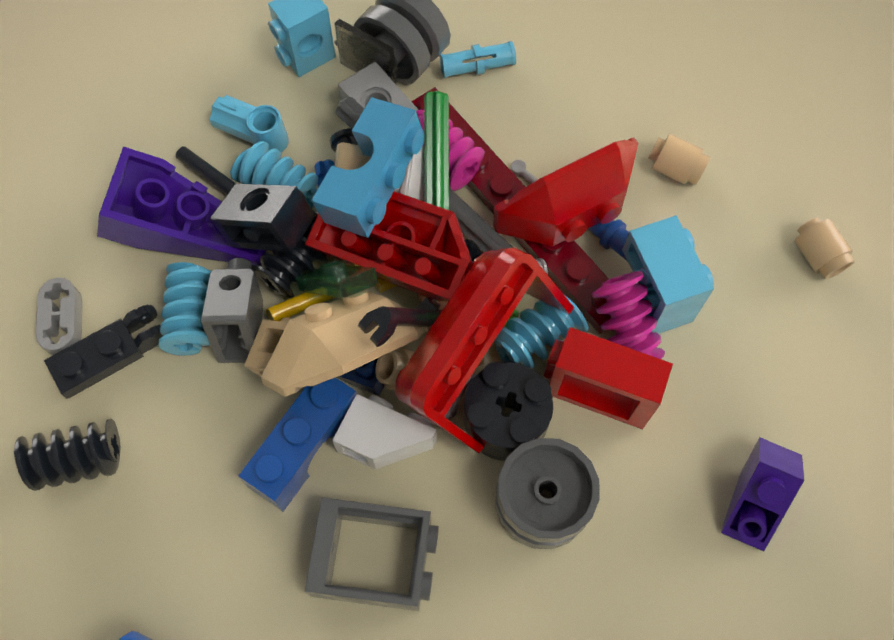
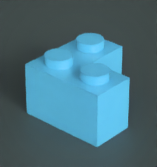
[622,215,714,334]

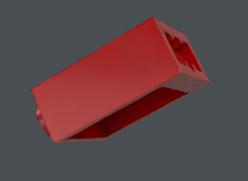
[543,327,673,430]

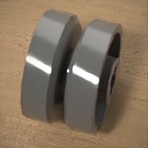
[354,0,451,84]
[495,438,600,549]

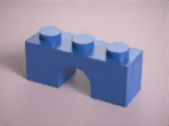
[238,378,357,512]

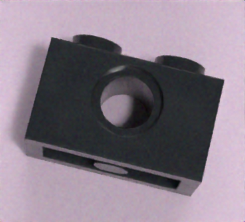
[210,184,316,252]

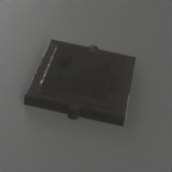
[334,18,399,85]

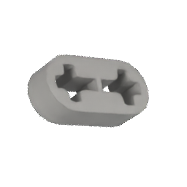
[36,278,82,355]

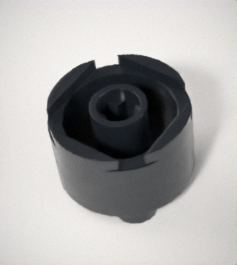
[463,362,553,461]

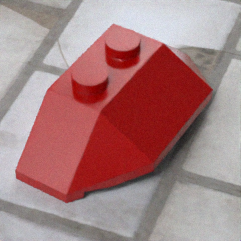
[493,137,639,246]
[305,191,473,302]

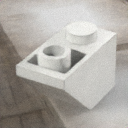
[332,394,437,470]

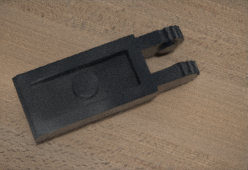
[44,304,163,399]

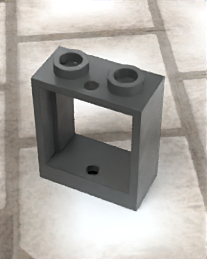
[305,497,439,611]

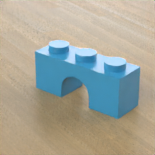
[311,97,424,238]

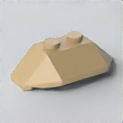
[261,288,430,397]

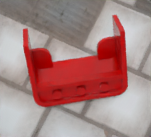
[395,248,574,454]

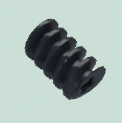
[251,210,329,299]
[14,419,121,491]

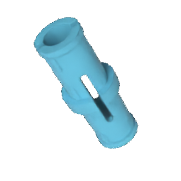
[439,41,516,78]

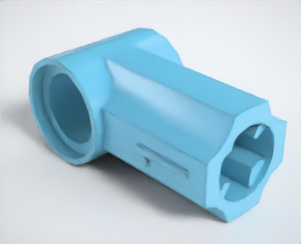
[209,95,289,152]

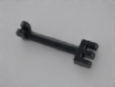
[358,297,442,347]

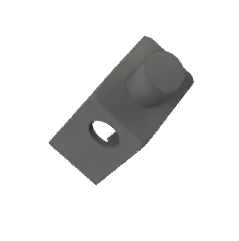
[201,258,263,363]

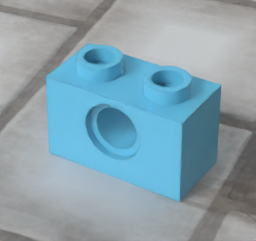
[268,0,336,77]

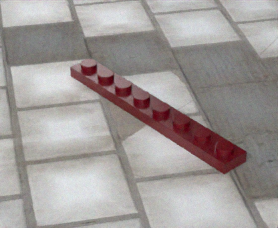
[411,87,611,334]

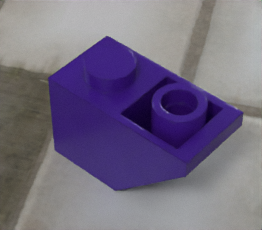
[721,437,805,552]

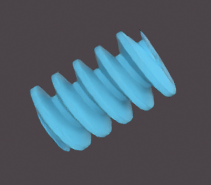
[230,141,318,209]
[158,262,212,356]
[494,296,589,369]

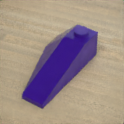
[97,146,266,266]

